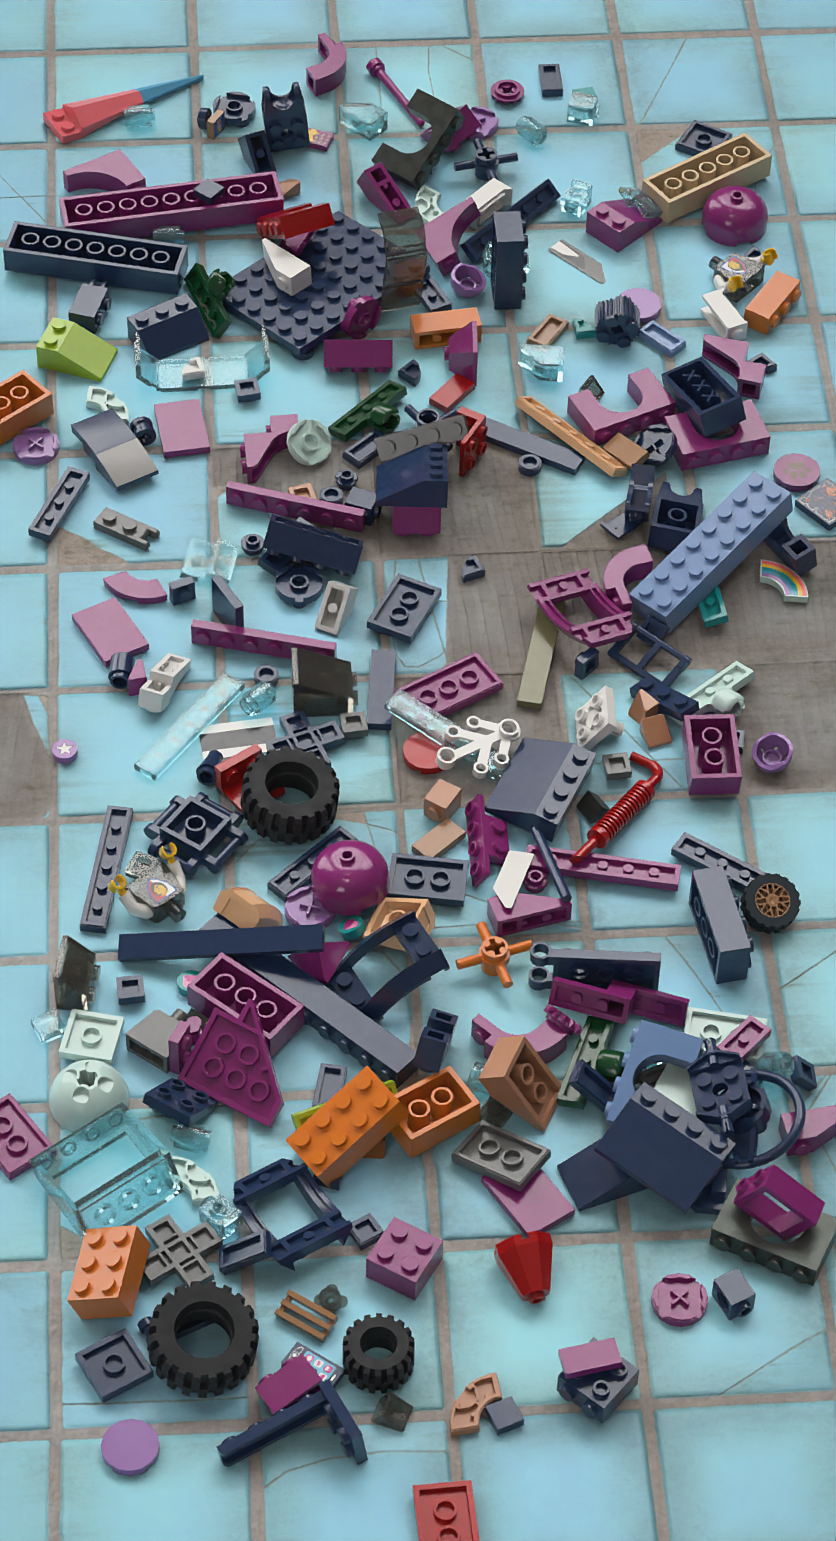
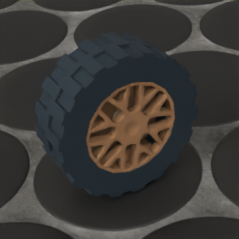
[740,873,801,934]

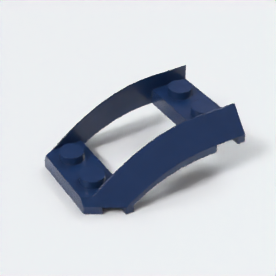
[329,910,450,1021]
[232,1158,353,1271]

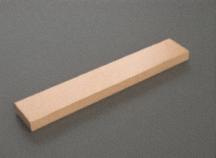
[514,396,628,477]

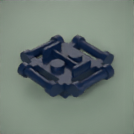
[143,792,248,878]

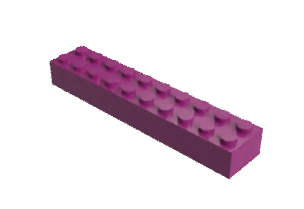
[59,171,284,238]

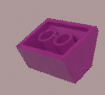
[324,340,393,373]

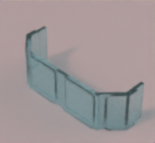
[134,326,270,392]

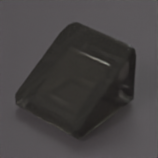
[371,1392,413,1432]

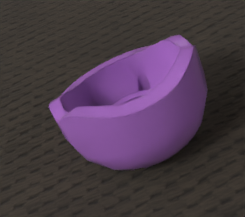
[450,263,486,298]
[752,732,793,773]

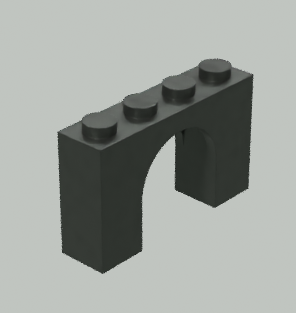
[371,88,465,191]
[709,1178,836,1286]

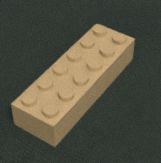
[641,133,772,223]

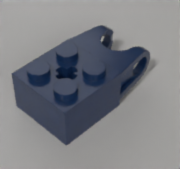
[261,81,310,152]
[647,482,704,551]

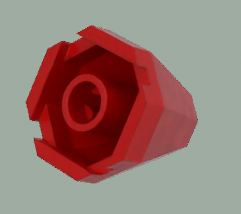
[493,1231,553,1304]

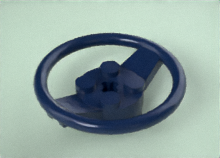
[715,1068,806,1170]

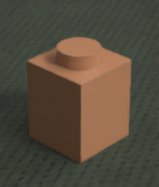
[424,779,462,823]

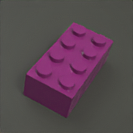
[187,952,304,1058]

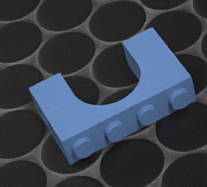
[604,1020,704,1127]

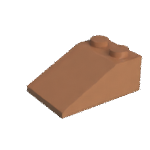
[478,1036,561,1131]

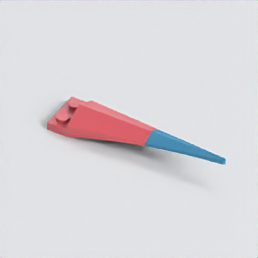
[43,75,204,144]

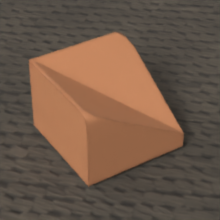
[628,689,659,724]

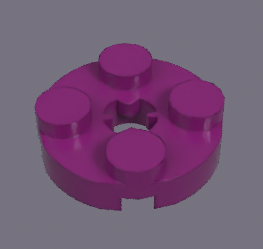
[340,295,382,340]

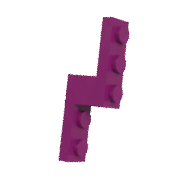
[548,976,690,1027]

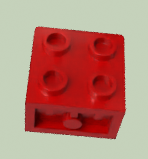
[456,406,488,477]
[215,743,285,813]

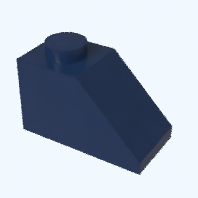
[238,130,277,174]

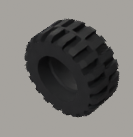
[240,747,340,845]
[147,1281,259,1398]

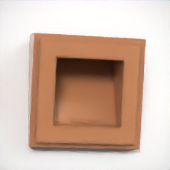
[639,714,672,749]

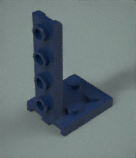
[217,1379,368,1467]

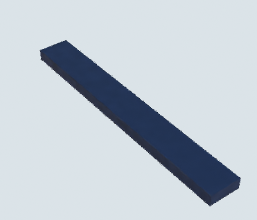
[118,924,325,962]

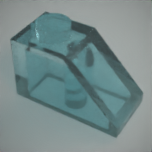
[339,103,388,141]
[518,344,565,382]

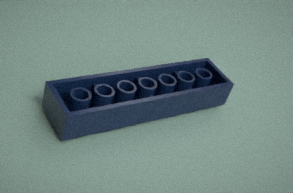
[3,221,188,295]

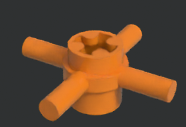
[455,922,533,988]

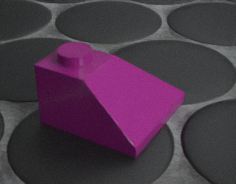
[444,321,478,386]

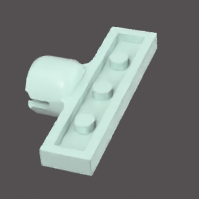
[667,661,754,726]

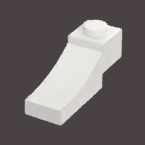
[138,653,191,713]

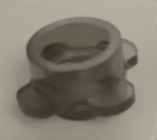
[314,1284,348,1314]

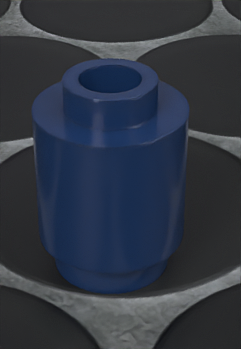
[108,652,135,689]

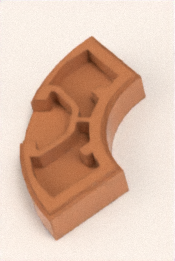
[450,1372,502,1437]

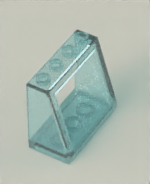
[29,1102,185,1240]

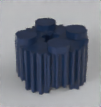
[595,294,640,348]

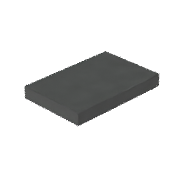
[451,1120,551,1192]

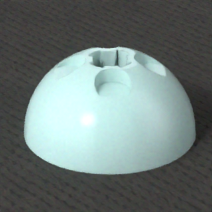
[49,1060,130,1134]

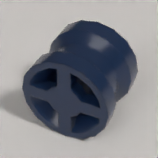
[130,416,156,446]

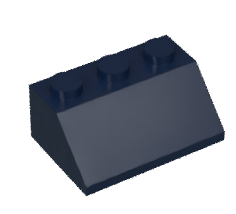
[127,294,209,364]

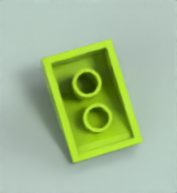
[36,317,118,382]

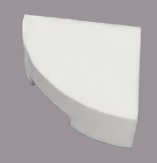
[182,357,205,381]

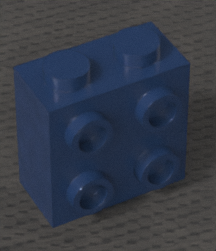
[557,1337,639,1423]

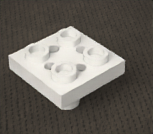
[575,685,624,750]

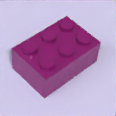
[681,714,742,795]

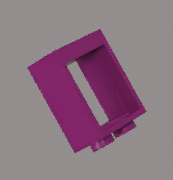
[733,1164,825,1241]

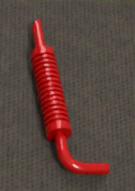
[569,752,663,863]

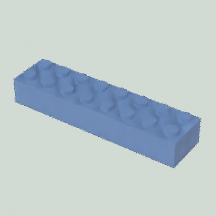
[629,471,793,634]

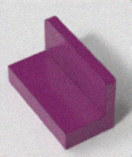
[279,229,319,258]

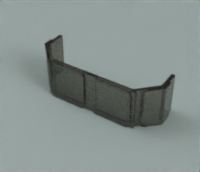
[377,206,427,312]

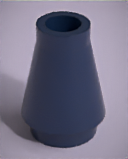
[196,750,223,786]

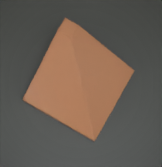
[279,178,300,199]

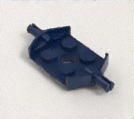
[686,1037,752,1138]

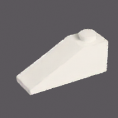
[262,238,312,296]

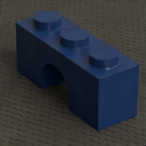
[763,518,817,576]
[413,1008,459,1073]

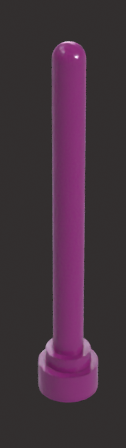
[366,58,425,127]

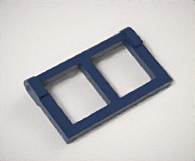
[607,622,692,687]

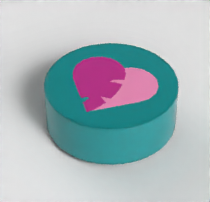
[338,916,366,940]
[177,970,199,997]

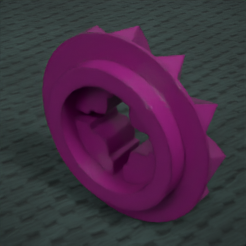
[491,80,524,105]
[543,1005,582,1036]

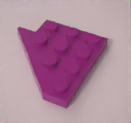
[177,999,284,1128]

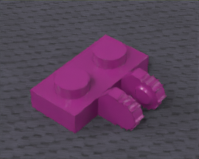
[168,1016,202,1075]

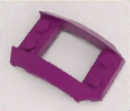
[527,568,632,649]

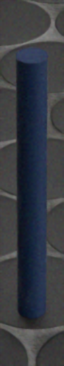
[531,826,572,903]

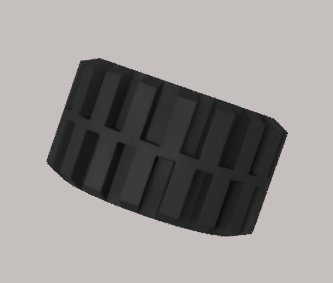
[342,1313,415,1394]

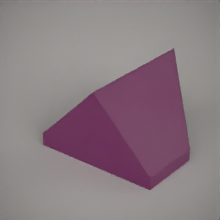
[288,941,351,985]

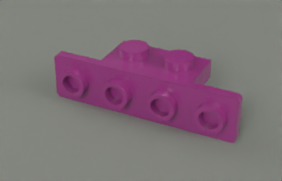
[465,794,509,887]

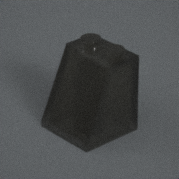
[291,647,358,717]

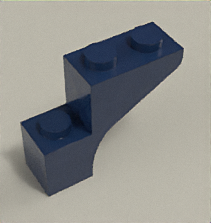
[625,463,655,524]

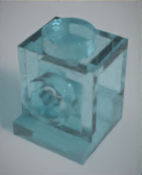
[561,179,593,217]
[199,1193,242,1240]

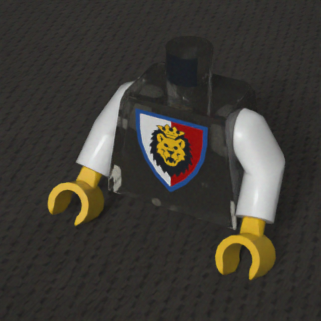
[709,248,778,303]
[108,842,187,923]

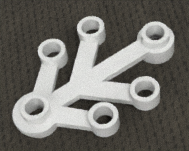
[436,716,521,779]

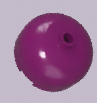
[701,186,768,247]
[311,840,390,915]

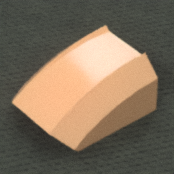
[213,887,283,928]
[362,897,435,951]

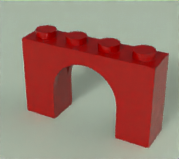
[256,203,335,239]

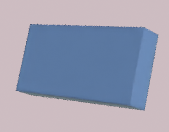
[637,320,686,358]

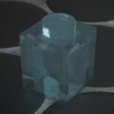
[567,92,600,126]

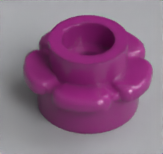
[523,870,548,894]

